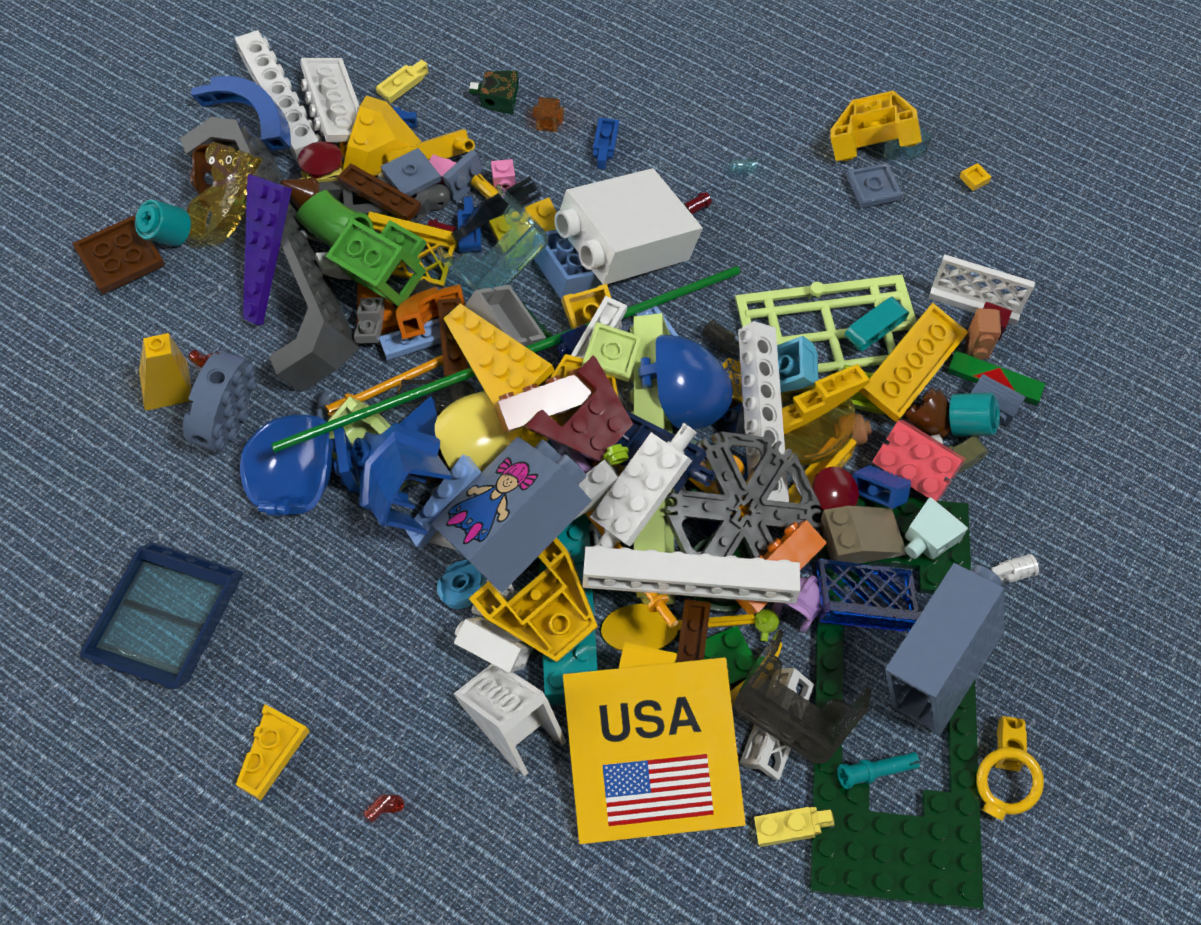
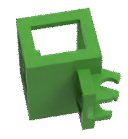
[325,218,427,307]

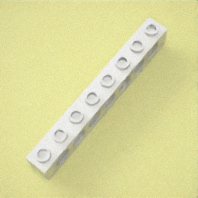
[235,30,322,164]
[738,321,789,502]

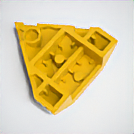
[342,96,422,177]

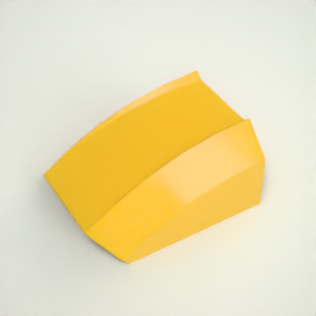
[561,284,611,342]

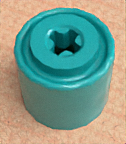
[135,199,191,247]
[949,392,1000,437]

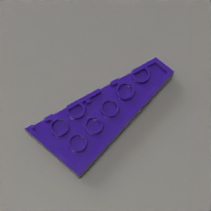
[243,174,292,325]

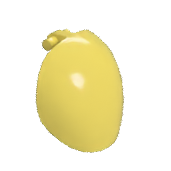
[435,391,524,472]

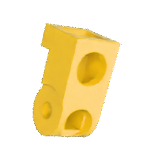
[995,715,1027,772]

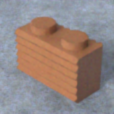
[965,308,1001,360]

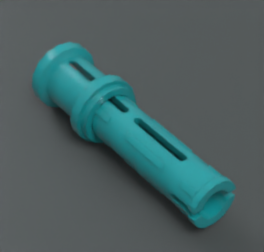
[838,752,920,789]

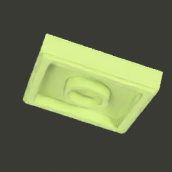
[581,322,642,382]

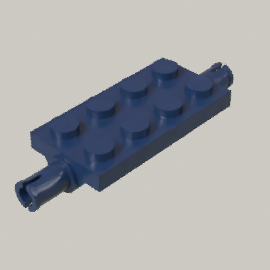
[615,411,715,494]

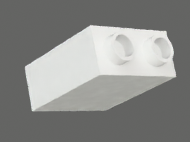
[555,168,703,285]

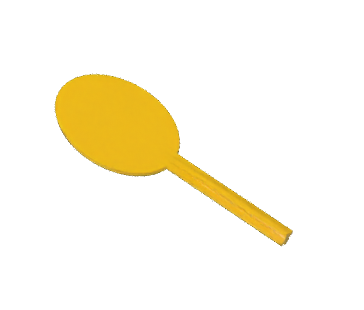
[601,604,755,652]

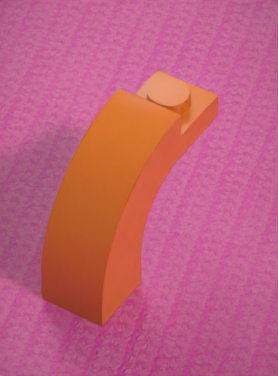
[396,284,465,339]

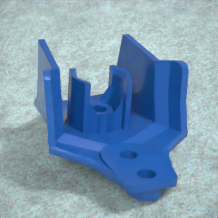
[351,423,452,535]

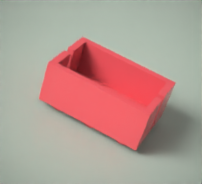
[872,420,966,502]

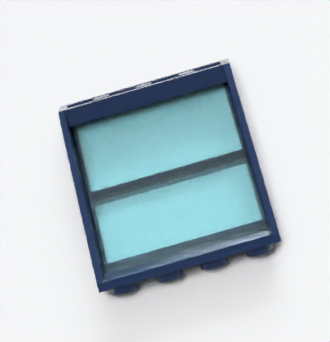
[80,542,243,689]

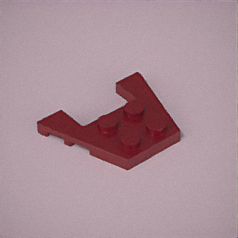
[525,355,633,462]

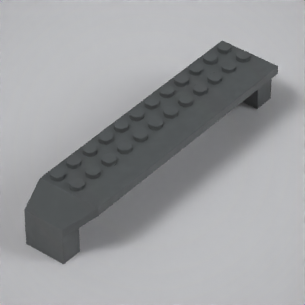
[180,117,360,392]

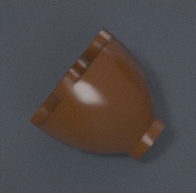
[902,387,951,438]

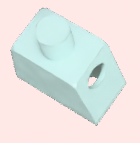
[905,497,968,559]

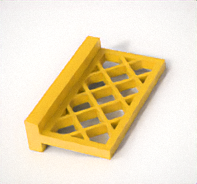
[368,211,458,288]

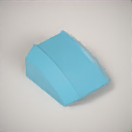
[777,336,819,392]

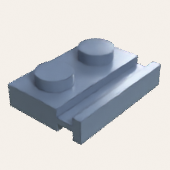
[442,150,485,203]

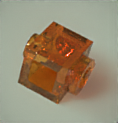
[533,97,565,132]

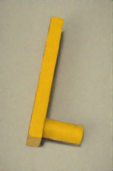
[385,129,475,163]

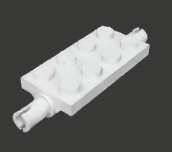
[590,423,697,548]

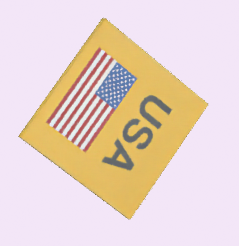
[563,658,746,844]

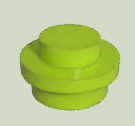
[603,444,629,465]

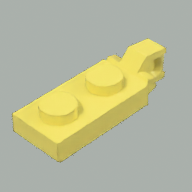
[376,60,429,104]
[754,807,835,847]

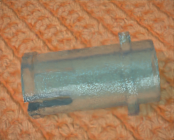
[729,157,758,175]

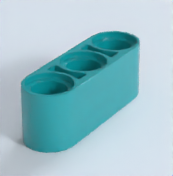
[844,296,909,351]

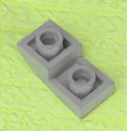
[354,297,385,343]

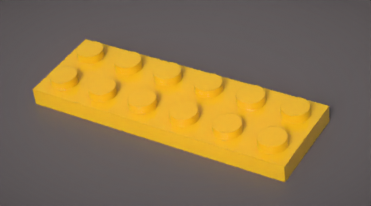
[859,303,968,422]

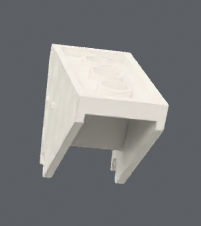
[454,664,567,777]

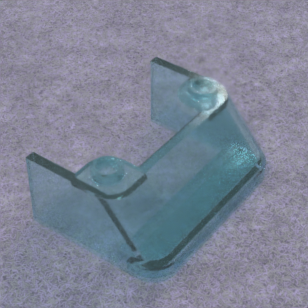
[436,184,548,291]

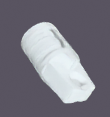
[991,554,1039,583]

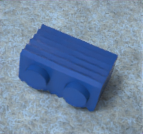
[852,465,911,509]

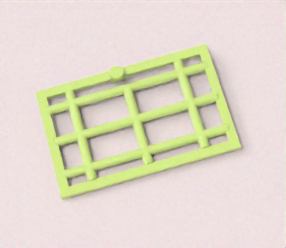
[735,275,917,395]

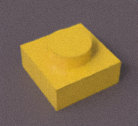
[960,163,991,191]

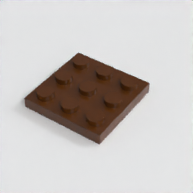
[72,215,165,295]

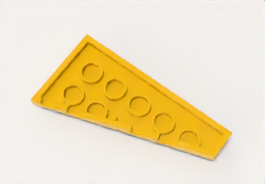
[443,303,555,406]

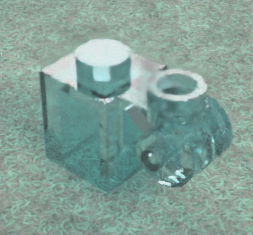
[881,126,932,160]

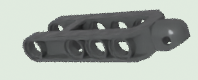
[319,177,450,223]

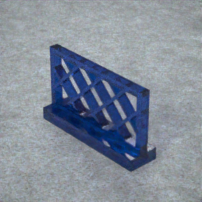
[816,559,922,632]

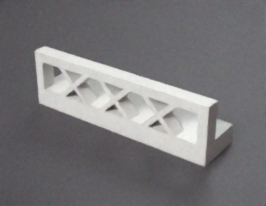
[740,668,814,780]

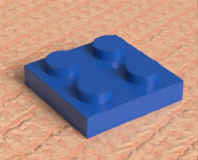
[331,427,359,493]

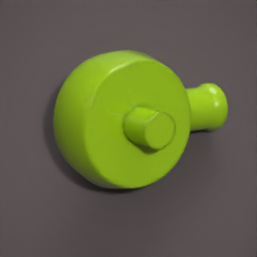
[755,609,779,642]

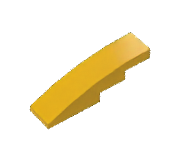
[782,364,870,434]

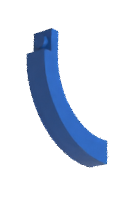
[191,76,291,151]

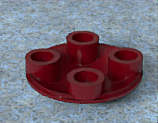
[298,141,342,179]
[813,467,859,510]

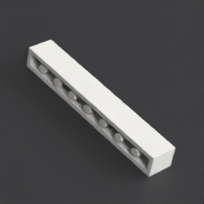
[582,546,800,604]

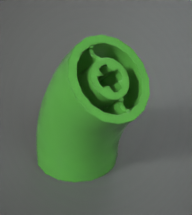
[295,190,374,247]

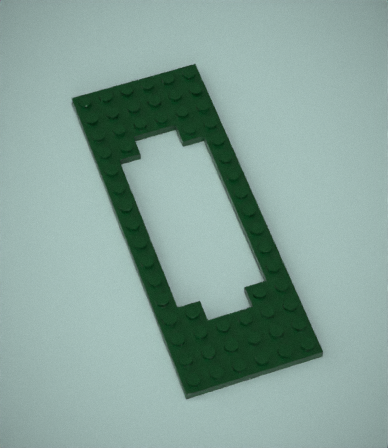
[810,496,984,911]

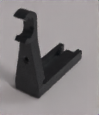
[451,176,541,241]

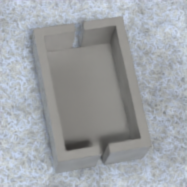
[465,285,546,346]

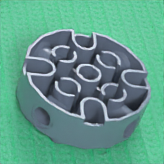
[183,350,258,452]

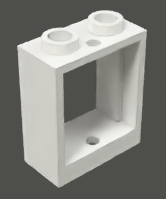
[454,617,534,673]

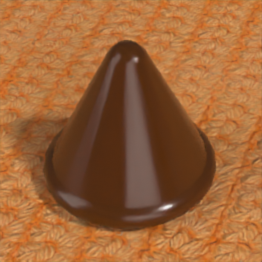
[280,177,319,210]

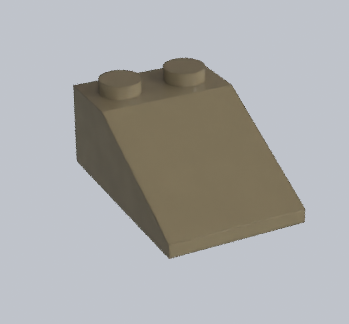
[819,506,907,568]

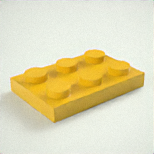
[489,197,557,263]

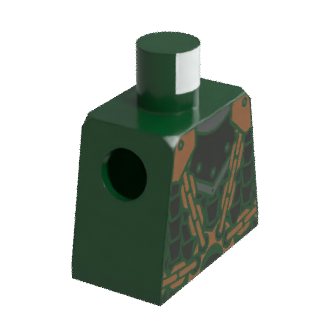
[470,71,519,115]

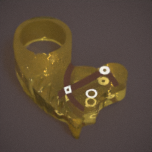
[187,142,263,244]

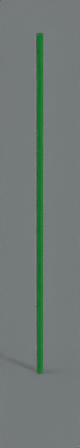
[271,266,740,453]

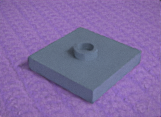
[381,148,441,196]
[846,163,903,208]

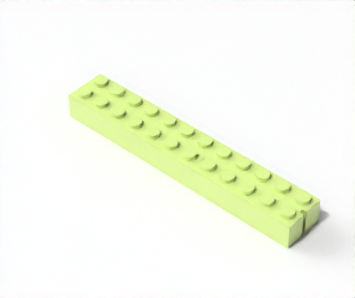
[630,313,675,605]

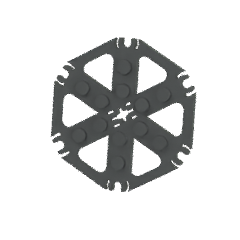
[664,432,821,559]

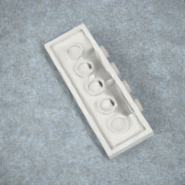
[300,58,360,143]

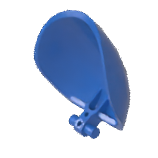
[638,335,733,430]
[240,415,333,516]

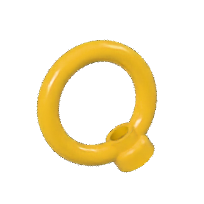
[976,747,1044,821]

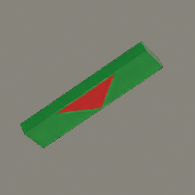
[947,351,1046,406]

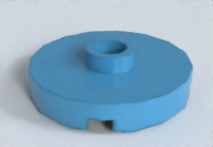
[437,560,487,609]

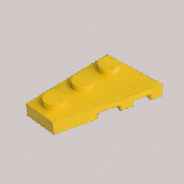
[236,704,310,801]

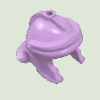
[771,575,826,633]

